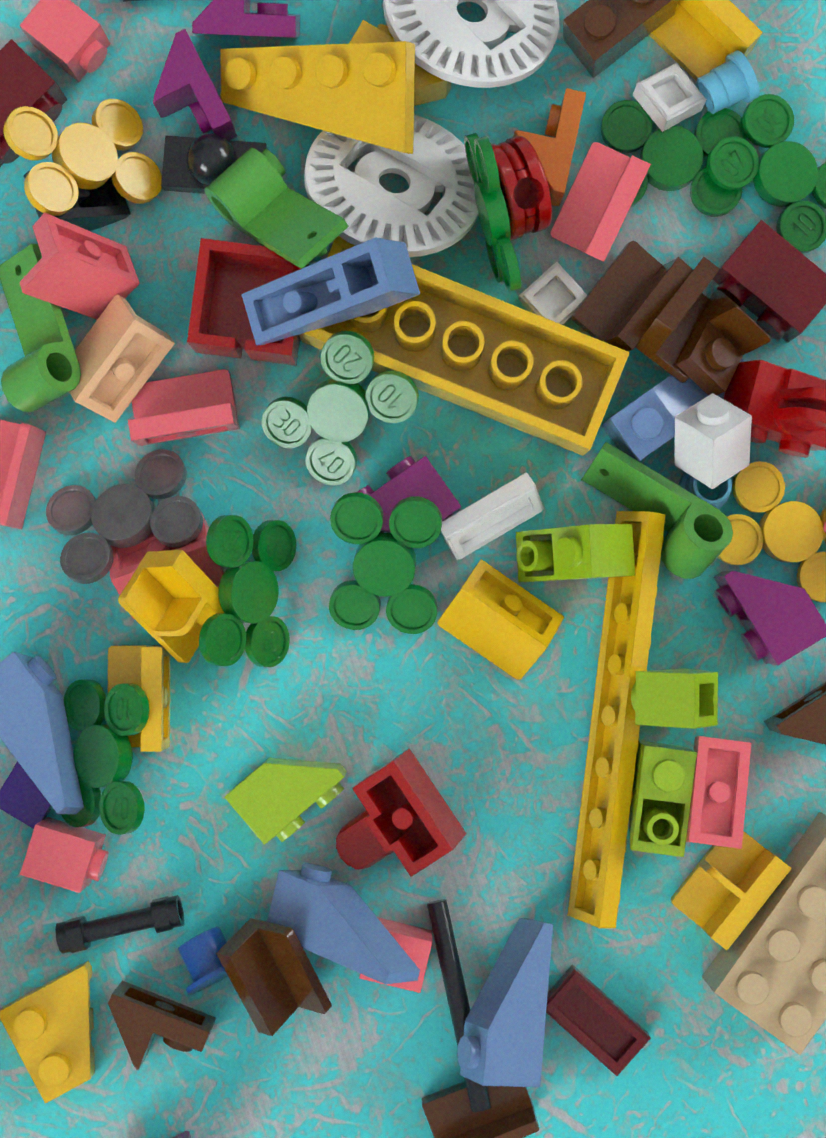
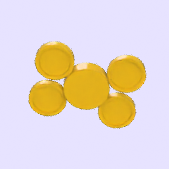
[3,99,162,216]
[718,461,826,602]

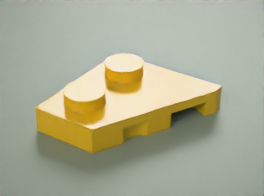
[0,960,95,1104]

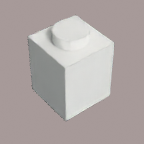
[675,393,752,489]

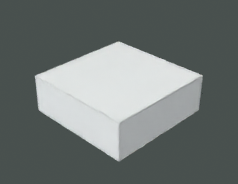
[633,63,707,132]
[518,262,587,325]

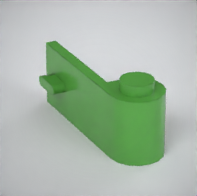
[204,147,349,269]
[0,244,81,412]
[581,442,733,579]

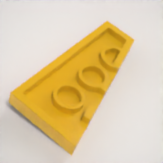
[220,41,415,154]

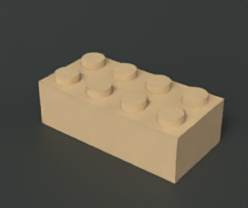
[702,812,826,1055]

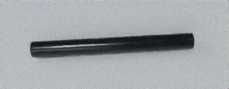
[427,899,492,1112]

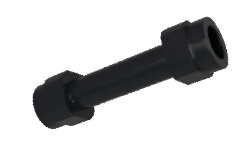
[55,895,184,954]

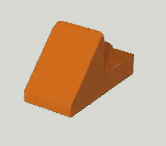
[513,88,586,207]

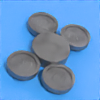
[46,449,203,584]

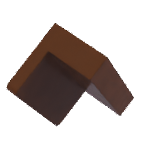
[571,241,693,352]
[635,257,720,383]
[216,918,332,1036]
[422,1081,540,1138]

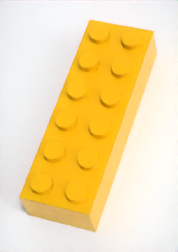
[299,236,630,456]

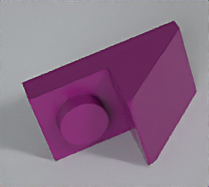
[192,0,300,38]
[153,29,238,140]

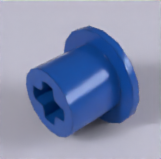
[178,927,228,995]

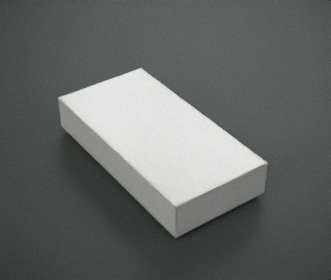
[441,472,544,560]

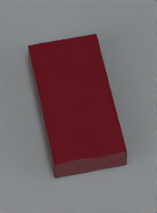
[546,965,651,1076]

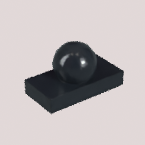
[161,133,268,194]

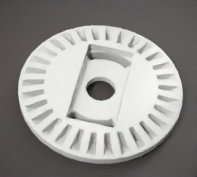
[383,0,559,88]
[304,115,479,257]

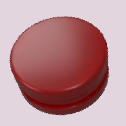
[491,136,552,241]

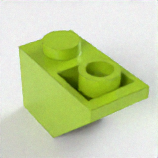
[516,524,635,583]
[631,668,718,729]
[629,740,697,857]
[224,758,347,845]

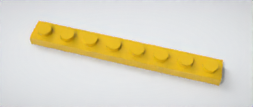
[567,511,666,928]

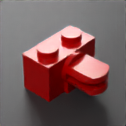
[724,360,826,458]
[336,748,467,877]

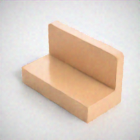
[69,294,175,423]

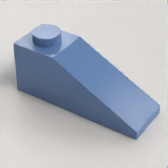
[241,237,420,345]
[602,359,744,461]
[0,652,84,814]
[267,863,420,984]
[457,918,553,1087]

